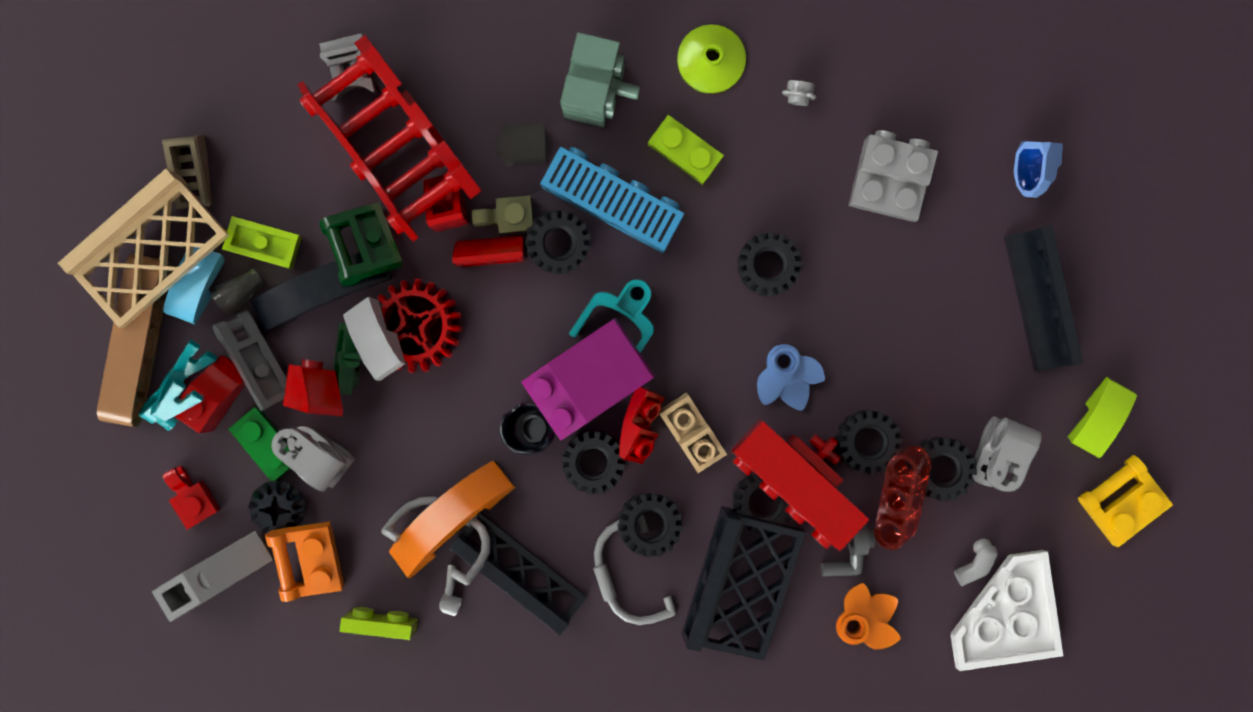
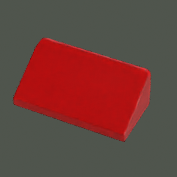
[452,235,526,268]

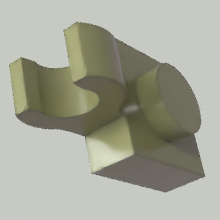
[471,195,533,235]

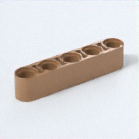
[97,254,171,428]

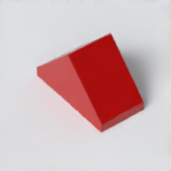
[423,175,469,233]

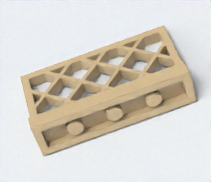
[58,169,230,329]

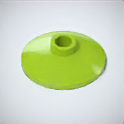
[677,24,746,94]

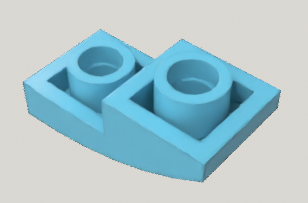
[163,248,225,325]

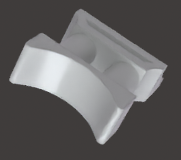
[319,33,377,103]

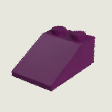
[521,318,655,441]

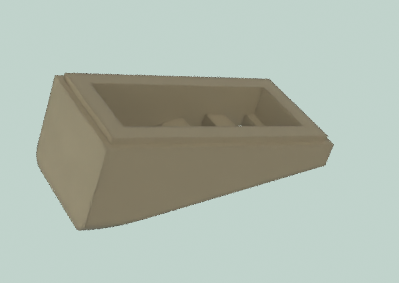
[162,134,212,209]

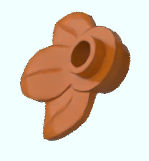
[836,583,901,650]

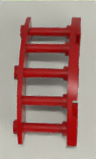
[298,35,482,242]

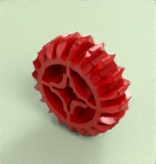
[377,279,463,373]

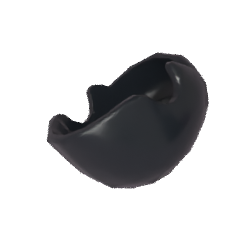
[499,403,555,456]

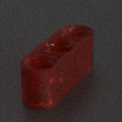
[874,445,931,550]

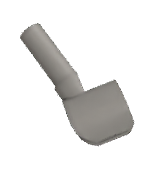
[439,565,462,616]

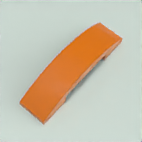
[389,461,515,579]

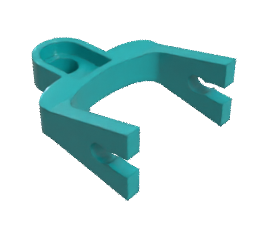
[569,279,654,353]
[139,339,217,431]

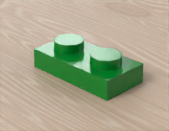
[228,407,291,481]

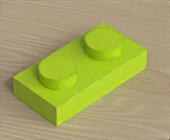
[648,115,724,185]
[222,216,302,270]
[339,607,418,640]

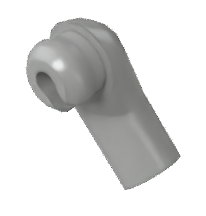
[954,538,998,586]

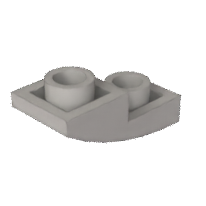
[343,297,405,381]

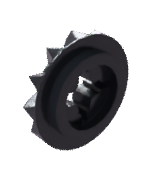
[247,481,306,532]

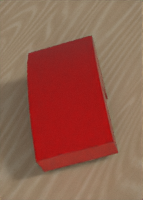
[619,386,665,464]

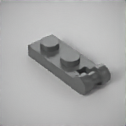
[213,310,287,411]

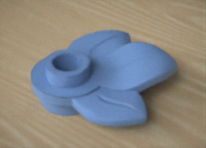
[757,344,825,411]

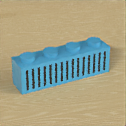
[540,146,684,254]

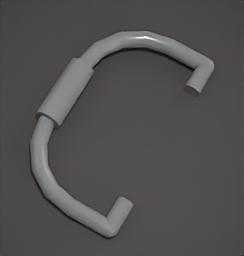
[381,496,490,585]
[593,514,677,625]

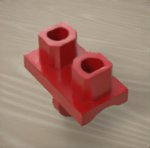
[786,434,843,488]

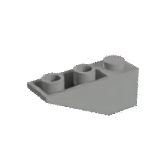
[151,530,275,622]

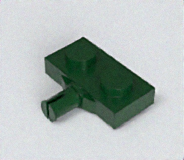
[333,323,361,395]

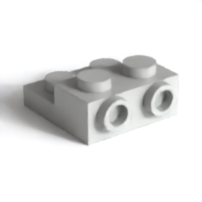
[848,130,938,222]

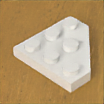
[950,550,1063,671]

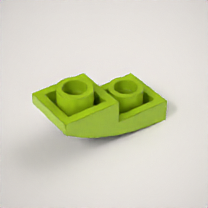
[1068,377,1137,458]

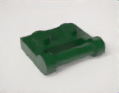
[319,202,402,286]

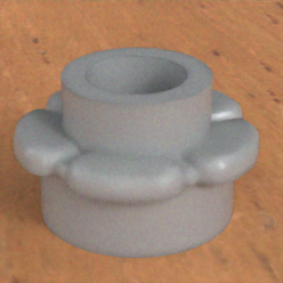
[782,80,817,106]

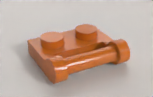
[265,521,344,602]

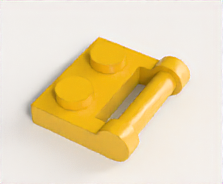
[1078,455,1173,547]

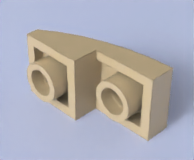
[659,392,727,473]

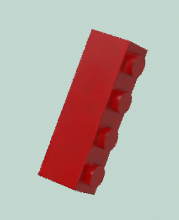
[730,420,869,551]

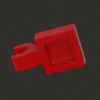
[162,465,221,530]

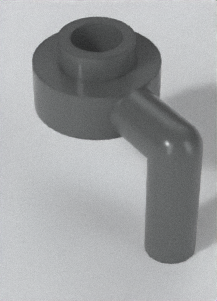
[820,523,875,577]

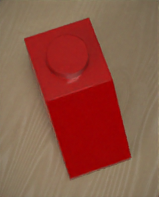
[174,355,245,433]
[283,359,343,416]

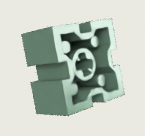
[560,32,640,128]

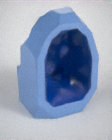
[1014,141,1063,198]

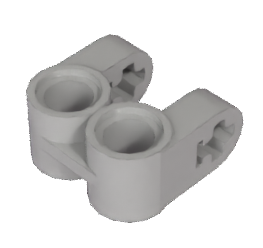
[972,416,1042,492]
[272,426,355,491]

